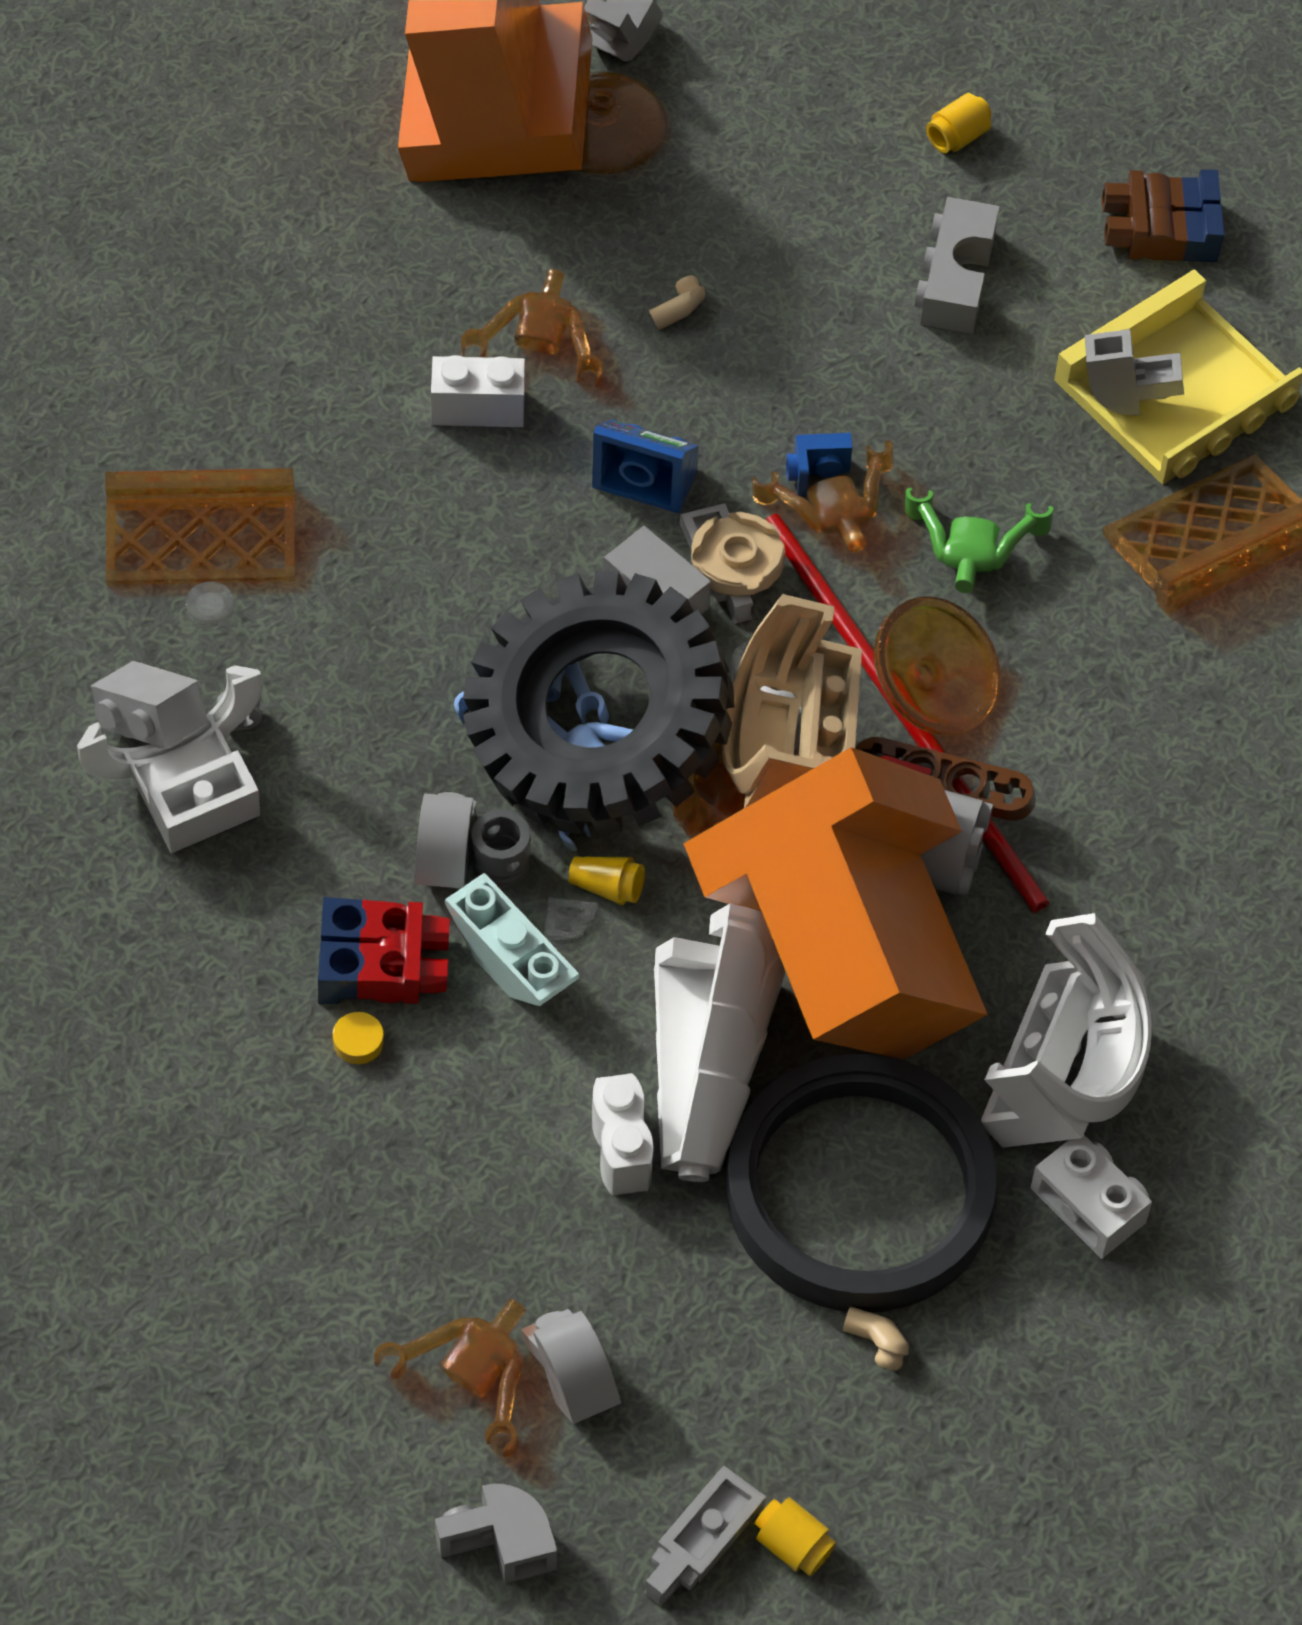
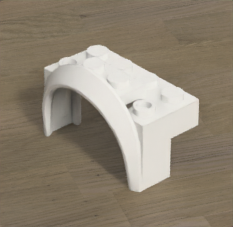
[981,913,1152,1148]

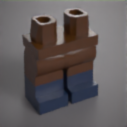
[1101,170,1224,262]

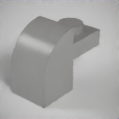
[585,0,663,62]
[1085,329,1185,415]
[414,792,477,888]
[521,1309,621,1424]
[435,1484,557,1584]

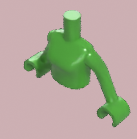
[905,488,1054,593]

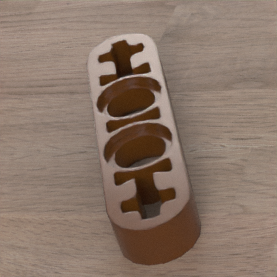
[855,736,1036,821]

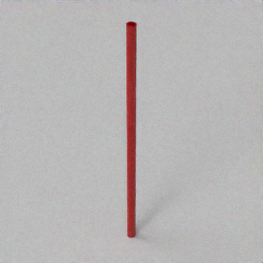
[765,513,1049,913]

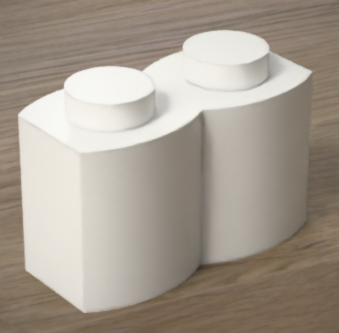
[592,1073,653,1196]

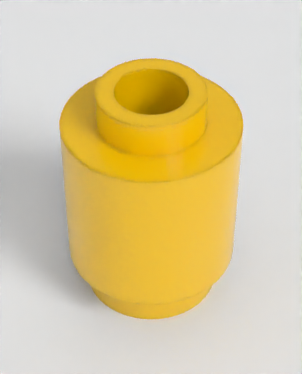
[926,93,992,153]
[755,1497,837,1577]

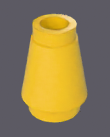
[568,856,645,905]

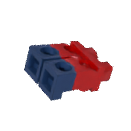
[318,897,450,1004]

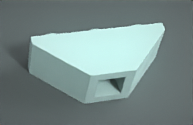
[445,873,579,1006]

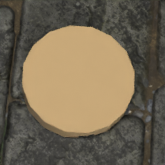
[691,512,785,596]

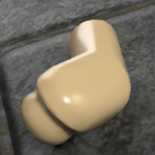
[649,275,705,330]
[843,1306,909,1371]

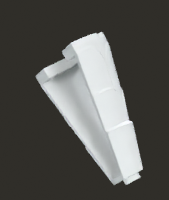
[654,904,786,1182]

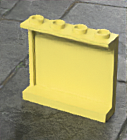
[1054,269,1302,485]

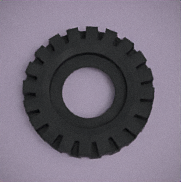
[463,571,735,835]

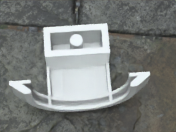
[77,665,262,853]

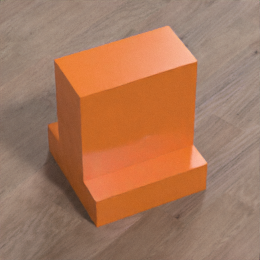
[398,0,593,182]
[683,747,988,1059]

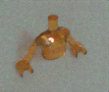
[461,269,603,387]
[751,440,894,552]
[374,1298,526,1457]

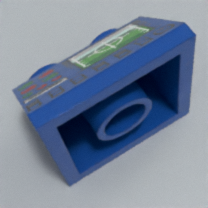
[592,420,699,513]

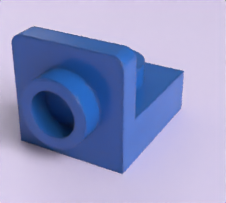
[786,433,853,497]

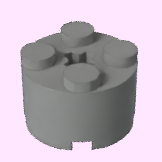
[921,790,993,897]

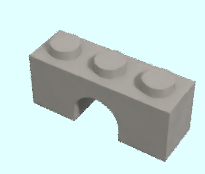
[914,197,1000,334]

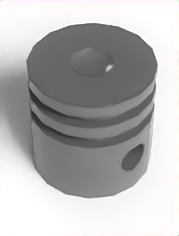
[471,809,531,888]

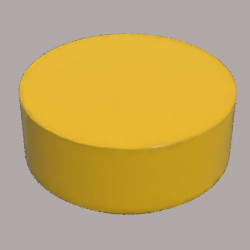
[333,1012,384,1064]

